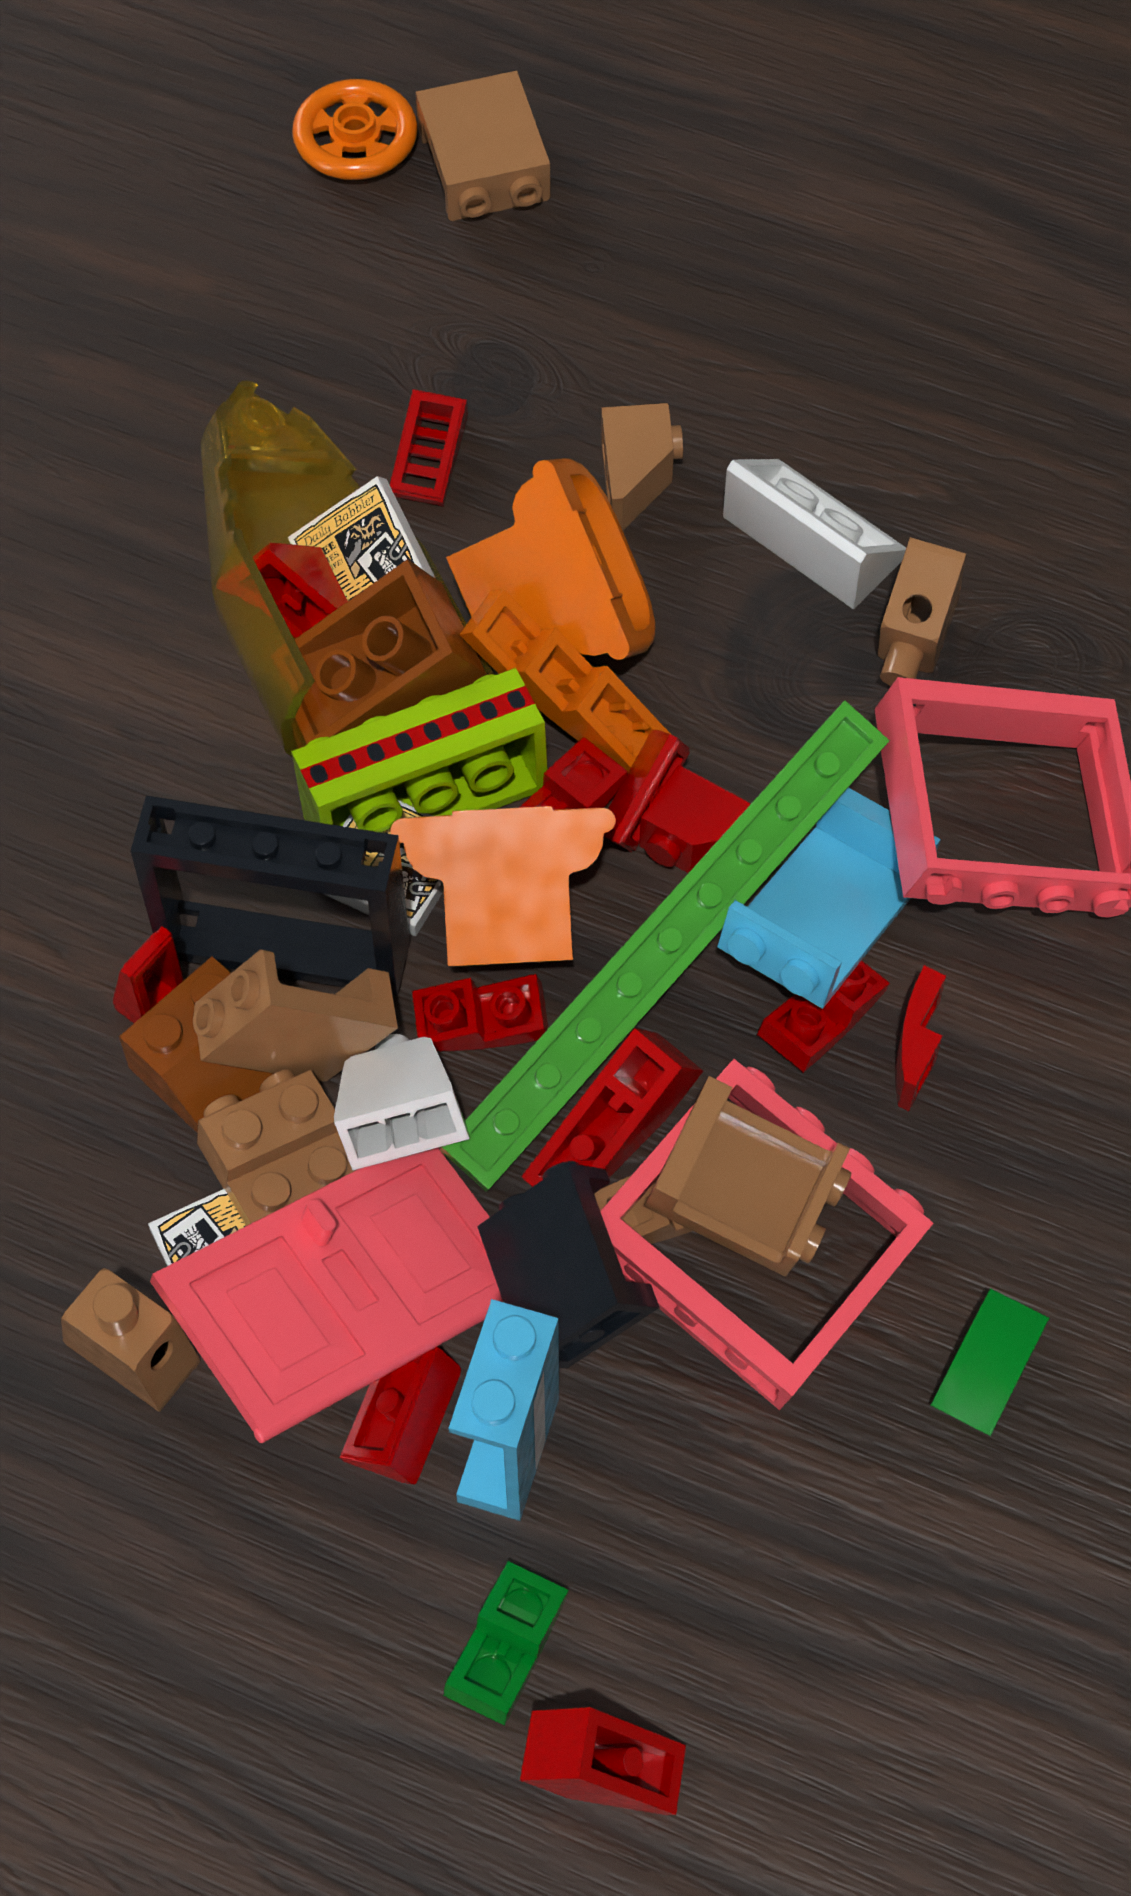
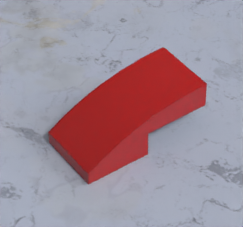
[519,737,628,810]
[895,965,946,1111]

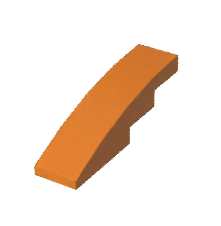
[459,589,670,772]

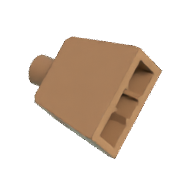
[878,537,966,686]
[61,1268,200,1412]

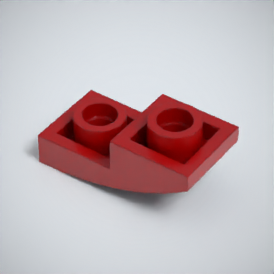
[757,960,890,1073]
[412,974,548,1051]

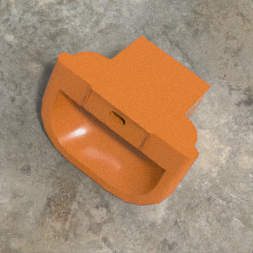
[446,458,655,660]
[390,806,616,966]

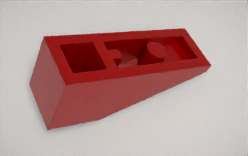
[521,1028,703,1187]

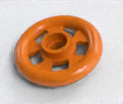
[292,79,417,180]

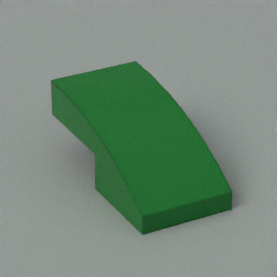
[931,1288,1050,1436]
[443,1561,568,1726]

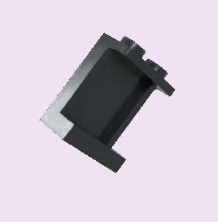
[477,1161,660,1368]

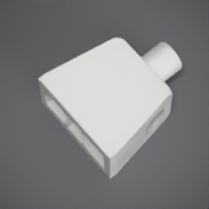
[334,1034,469,1170]

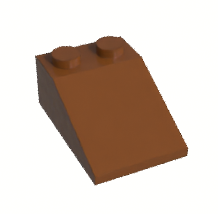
[268,559,487,744]

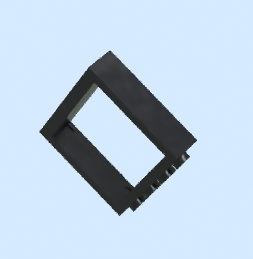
[130,795,410,996]

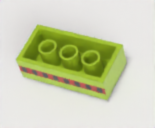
[291,668,547,832]

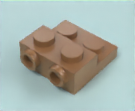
[197,1069,358,1226]

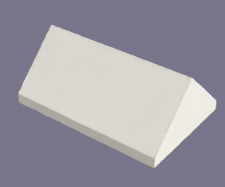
[723,459,906,609]

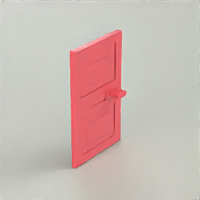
[150,1148,503,1443]

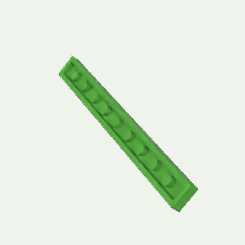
[439,700,890,1192]

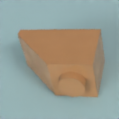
[601,403,683,530]

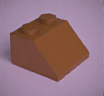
[119,956,274,1133]

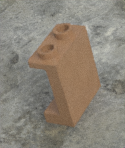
[415,71,551,221]
[193,950,398,1082]
[644,1076,852,1277]

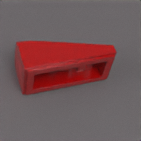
[390,389,468,506]
[113,926,184,1023]

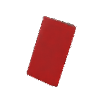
[604,729,690,852]
[339,1347,461,1485]

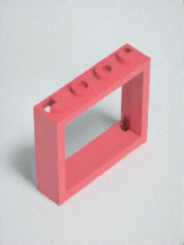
[874,677,1131,917]
[600,1059,934,1410]

